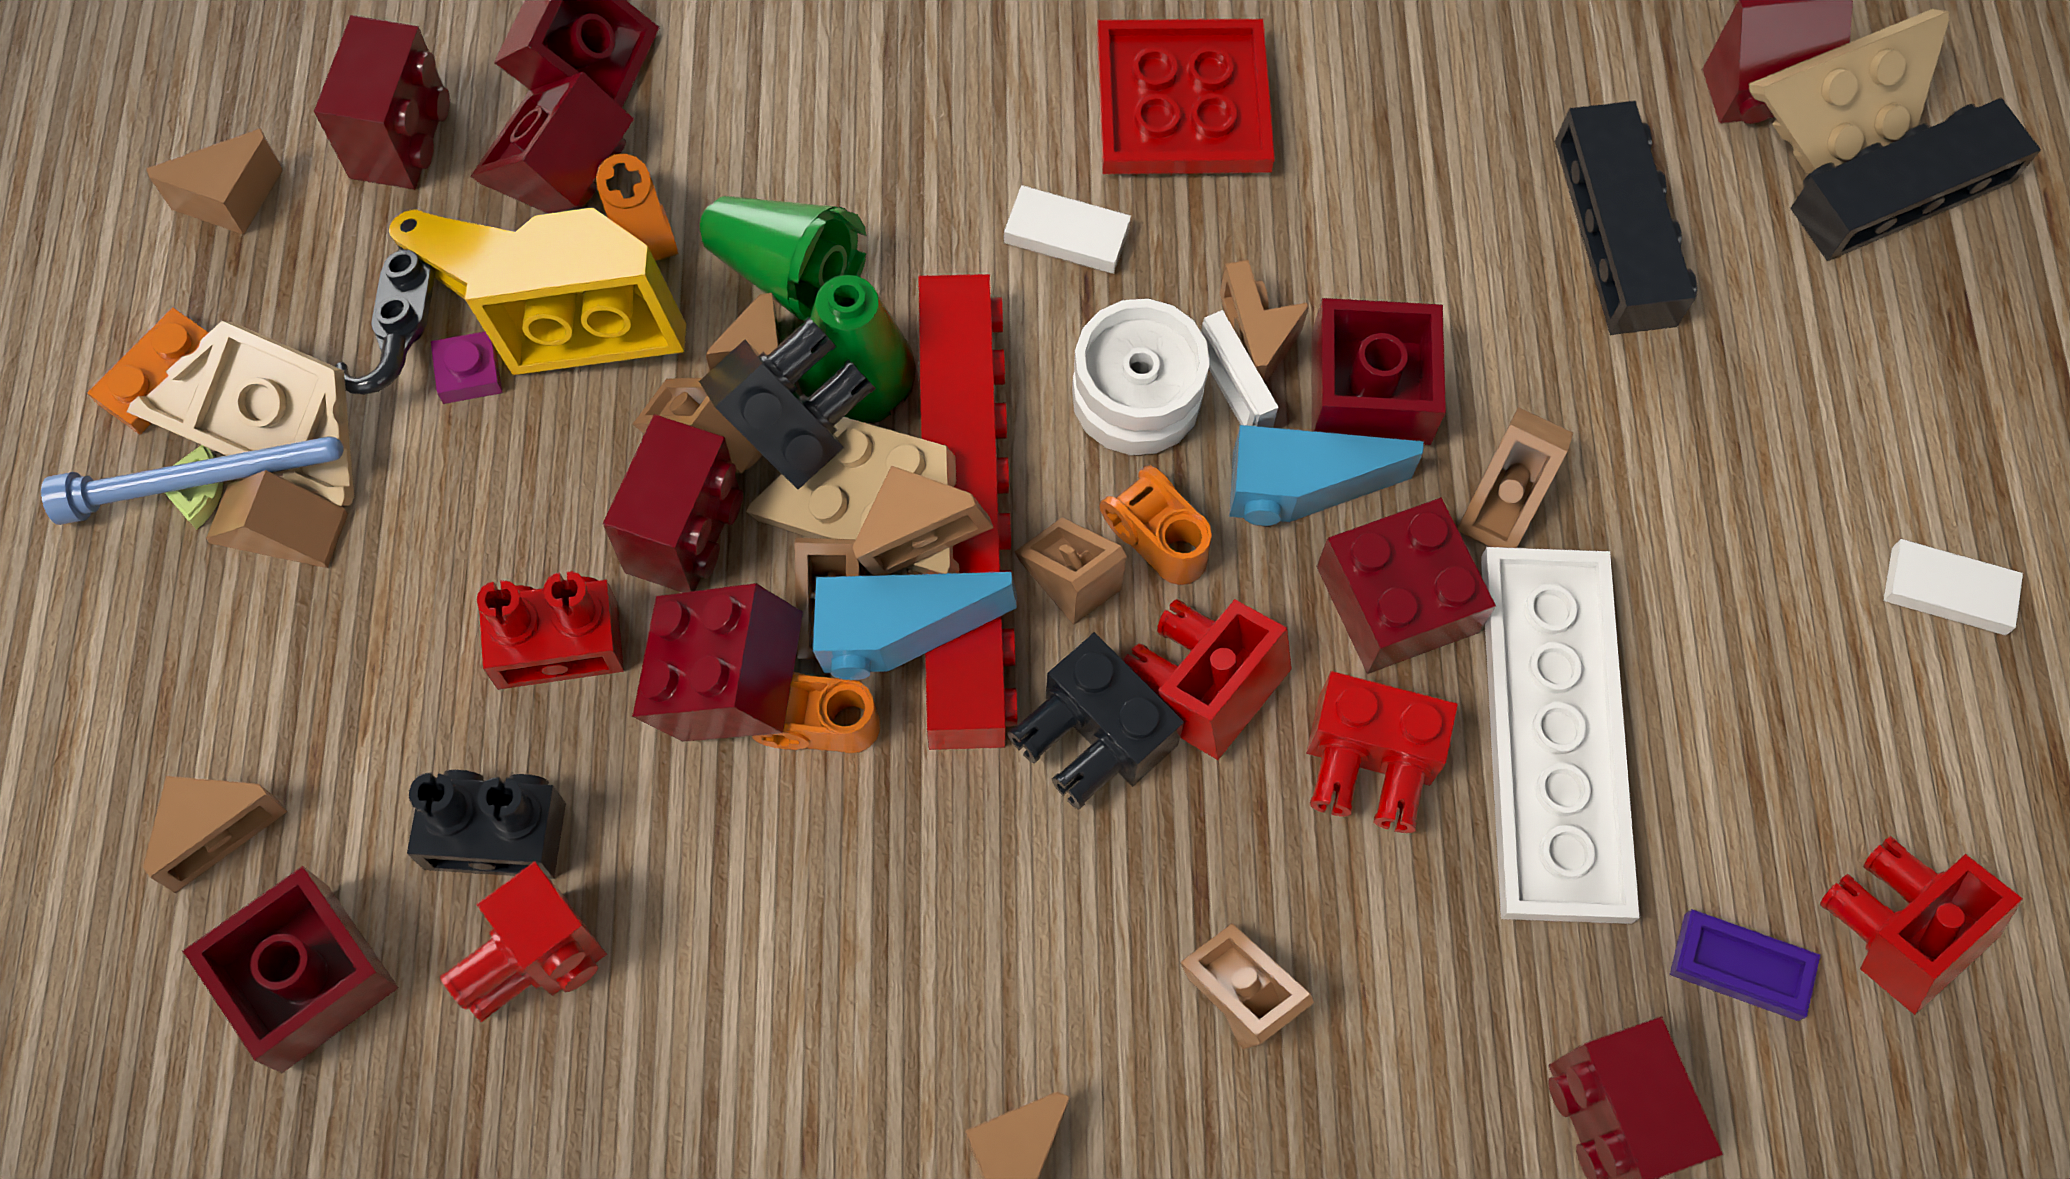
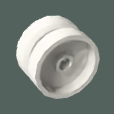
[1072,299,1210,455]

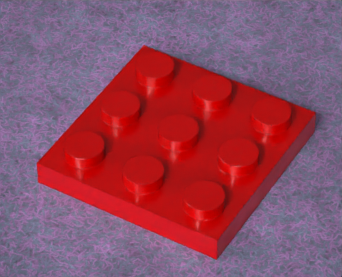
[1096,19,1274,174]

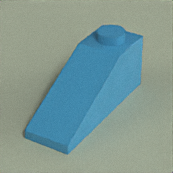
[1229,425,1424,526]
[813,572,1017,680]

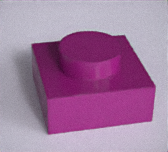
[431,331,503,404]

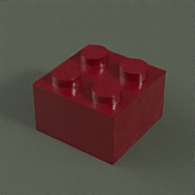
[314,15,450,190]
[1311,298,1446,445]
[602,414,743,593]
[1316,497,1496,674]
[632,583,803,742]
[182,866,399,1073]
[1548,1016,1723,1179]

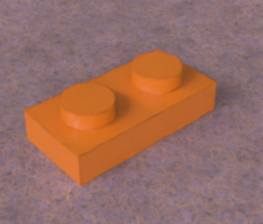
[87,307,209,435]

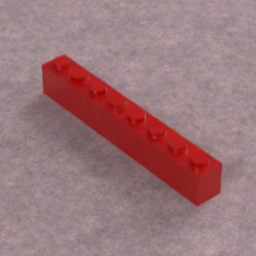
[918,274,1018,750]

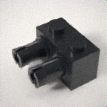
[699,316,876,490]
[1007,632,1185,810]
[407,770,566,879]

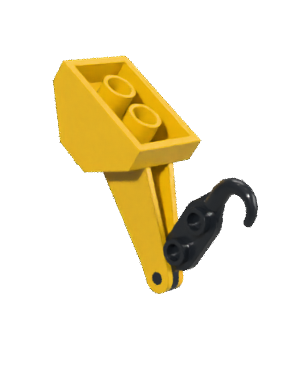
[335,207,686,395]

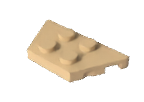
[1749,9,1949,174]
[127,321,354,506]
[746,417,959,574]

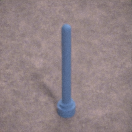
[41,436,344,525]

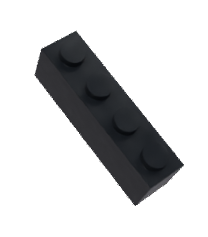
[1790,97,2041,262]
[1555,101,1697,335]

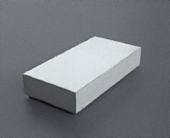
[1004,185,1131,274]
[1201,310,1278,428]
[1883,539,2023,635]

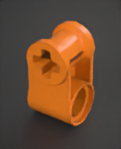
[596,154,679,261]
[1099,465,1212,585]
[752,672,880,754]

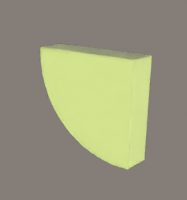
[165,445,223,530]

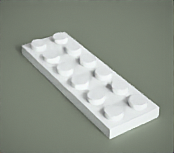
[1481,547,1639,924]

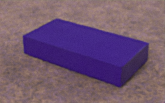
[1669,909,1820,1021]

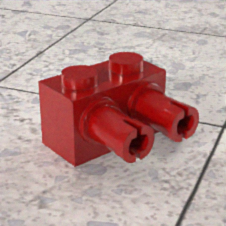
[476,571,624,690]
[1123,599,1292,760]
[1306,671,1458,834]
[1820,836,2023,1015]
[439,861,607,1022]

